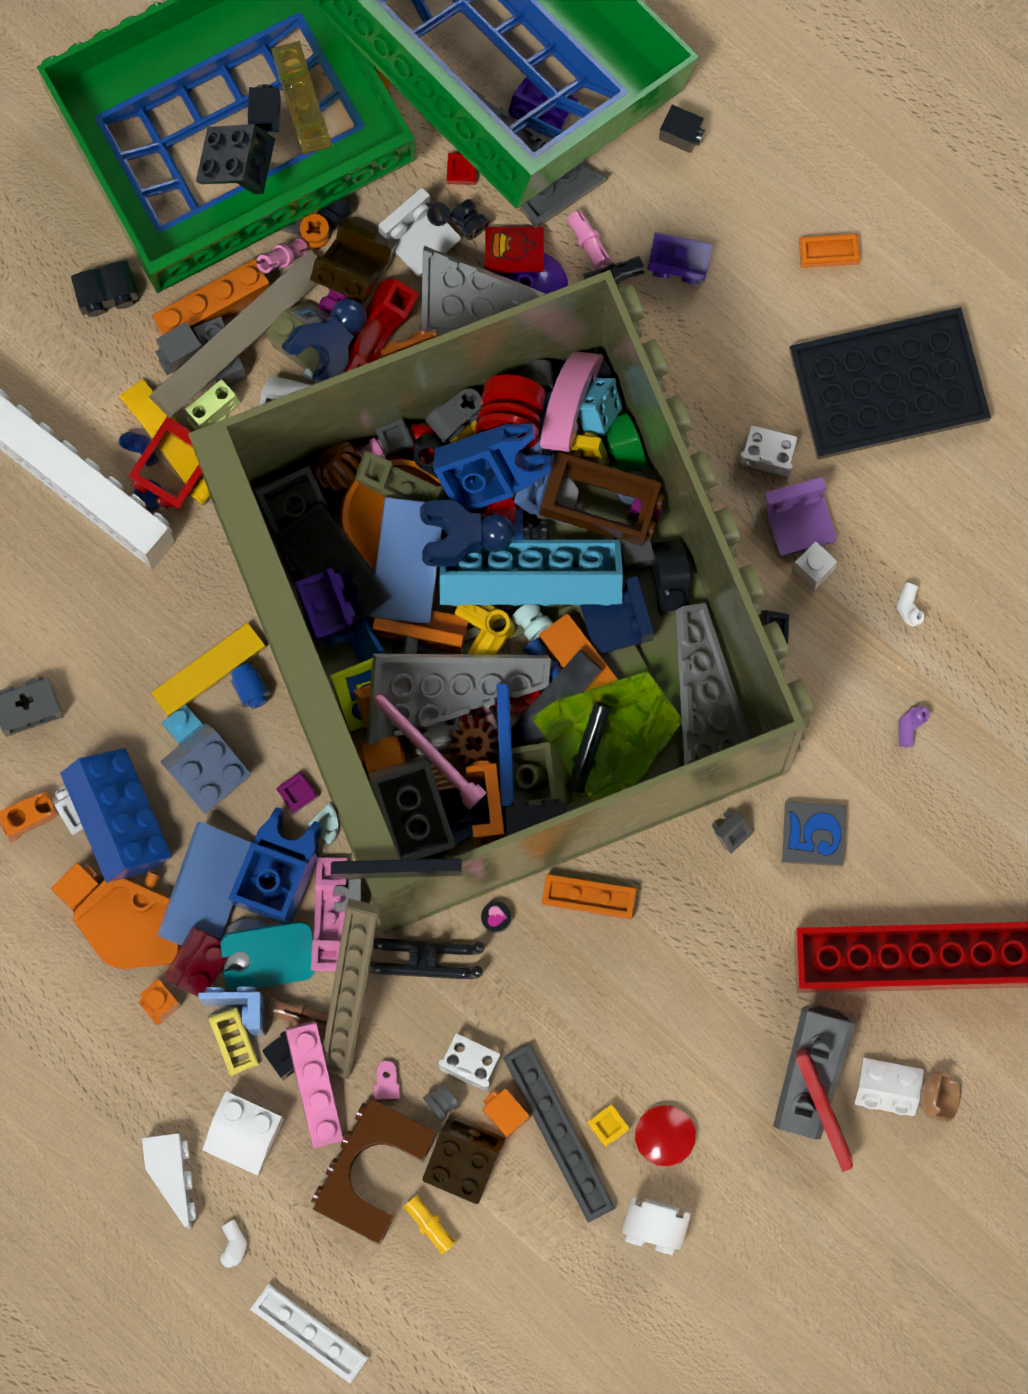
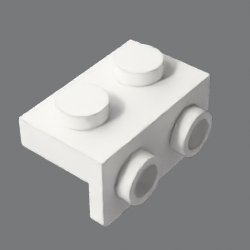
[855,1058,924,1116]

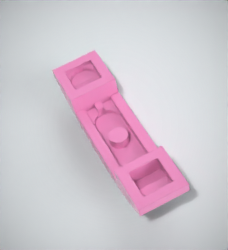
[540,351,604,452]
[311,857,347,971]

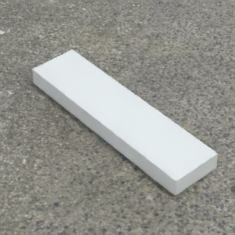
[250,1284,369,1384]

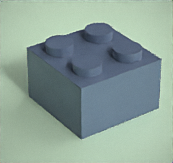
[160,723,251,814]

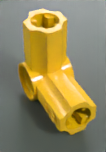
[454,605,516,655]

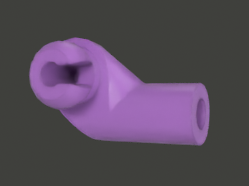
[898,706,930,747]

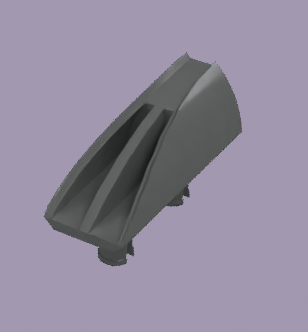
[773,1005,856,1139]

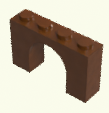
[311,1099,437,1245]

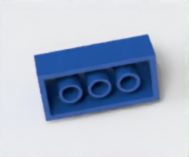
[60,748,172,883]

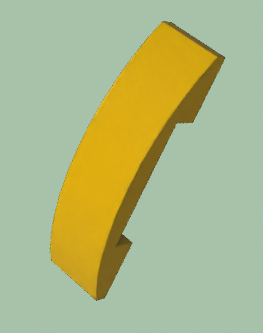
[119,379,203,484]

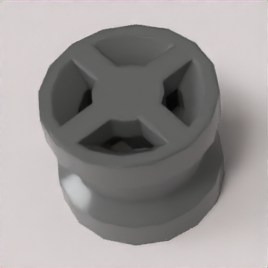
[422,1082,461,1122]

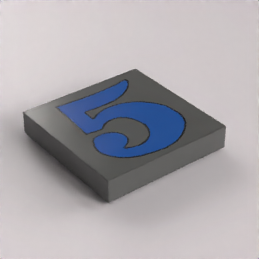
[782,801,846,867]

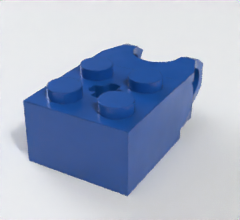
[433,424,553,512]
[228,807,323,924]

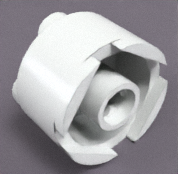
[621,1196,691,1255]

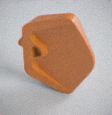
[73,871,180,969]

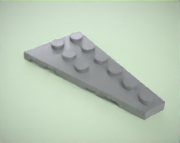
[422,246,546,335]
[676,603,751,765]

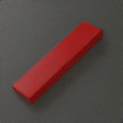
[796,1048,853,1172]

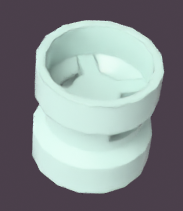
[511,604,553,641]

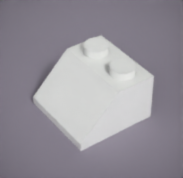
[202,1091,284,1176]

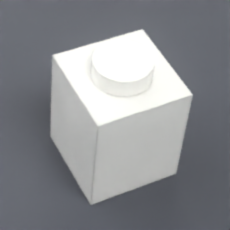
[793,541,837,590]

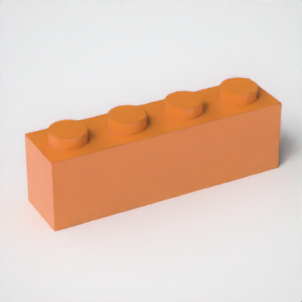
[152,259,270,336]

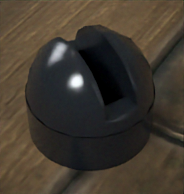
[427,202,450,226]

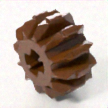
[312,441,362,492]
[447,715,499,766]

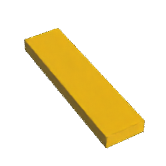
[151,623,266,717]

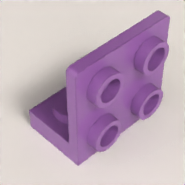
[763,477,837,557]

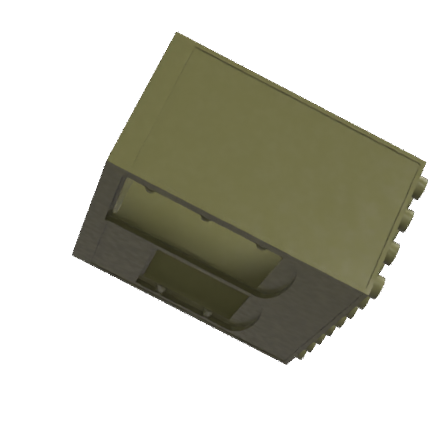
[188,270,814,934]

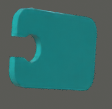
[220,921,315,991]

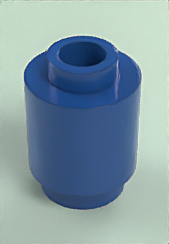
[230,663,270,709]

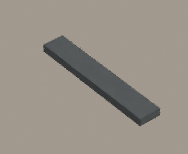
[503,1044,615,1223]

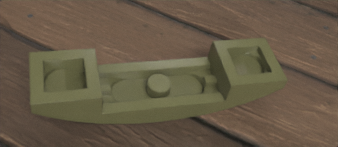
[355,451,450,502]

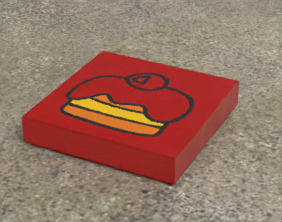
[485,227,544,273]

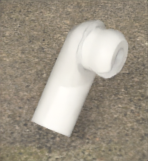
[897,582,924,626]
[220,1220,247,1268]

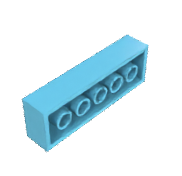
[440,540,623,606]

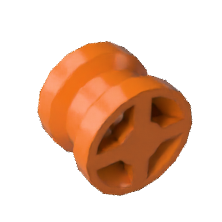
[300,214,330,249]

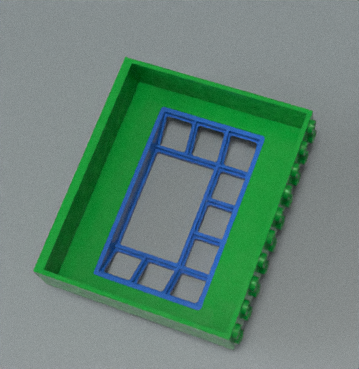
[36,0,417,293]
[313,0,699,209]

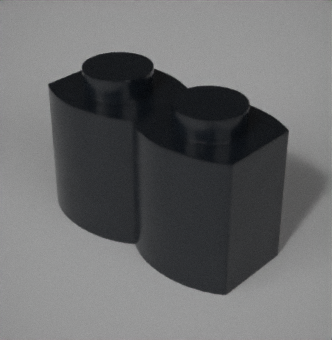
[71,261,139,317]

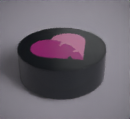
[481,902,511,933]

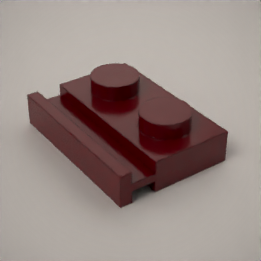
[163,925,227,997]

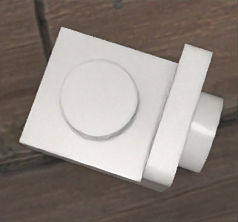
[52,786,83,835]

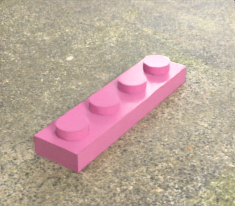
[285,1021,343,1148]

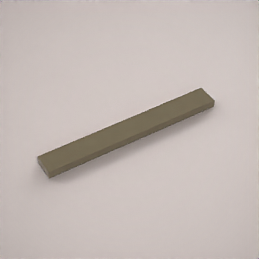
[149,250,318,418]
[323,898,380,1079]

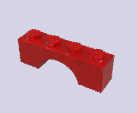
[341,278,419,374]

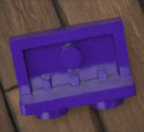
[647,232,713,284]
[294,568,355,640]

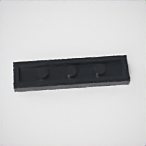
[511,650,603,748]
[331,858,463,879]

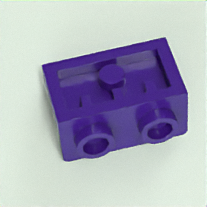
[508,77,579,131]

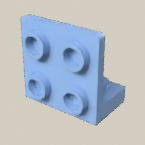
[198,987,265,1036]

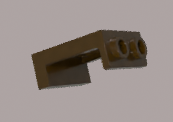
[310,219,396,304]

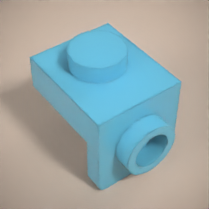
[161,704,203,745]

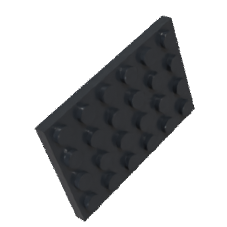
[789,307,991,460]

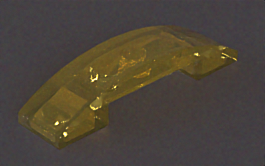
[271,41,332,155]

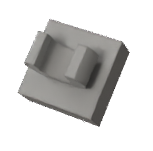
[334,879,362,912]

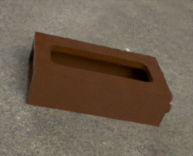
[539,452,664,546]

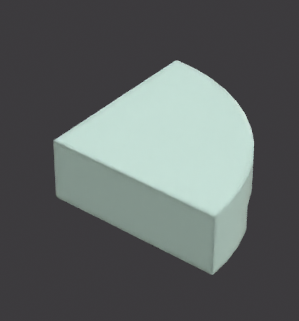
[308,803,339,846]

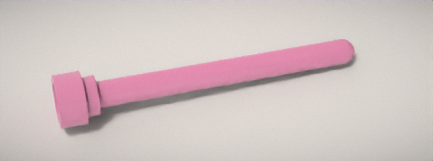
[374,695,487,810]

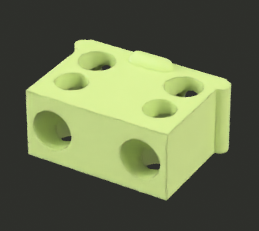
[185,379,241,430]

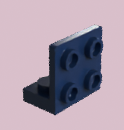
[580,576,654,655]

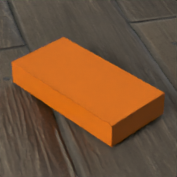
[799,233,860,268]

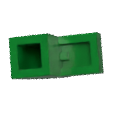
[598,412,647,472]

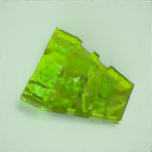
[531,671,682,802]

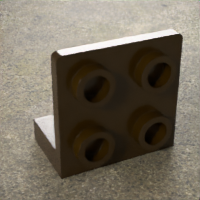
[422,1115,506,1204]

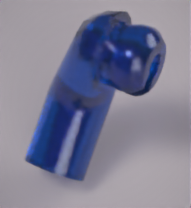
[118,432,159,467]

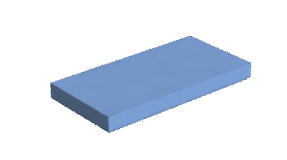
[369,497,442,624]
[157,822,251,946]

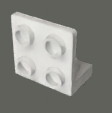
[378,188,461,277]

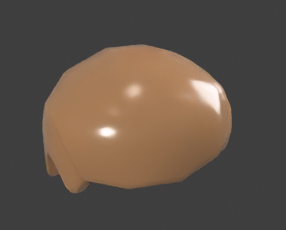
[920,1072,960,1122]

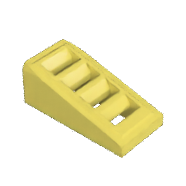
[208,1006,259,1076]

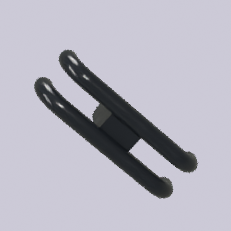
[369,937,485,979]

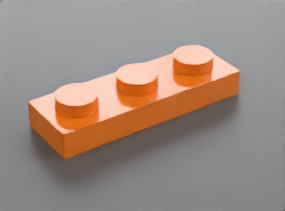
[541,874,636,920]

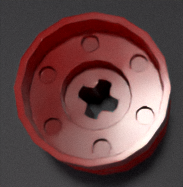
[476,374,546,450]

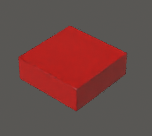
[446,153,477,185]

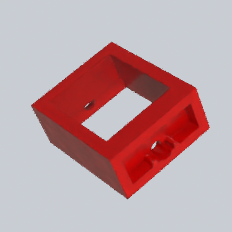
[128,416,202,511]

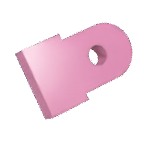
[374,1061,400,1100]

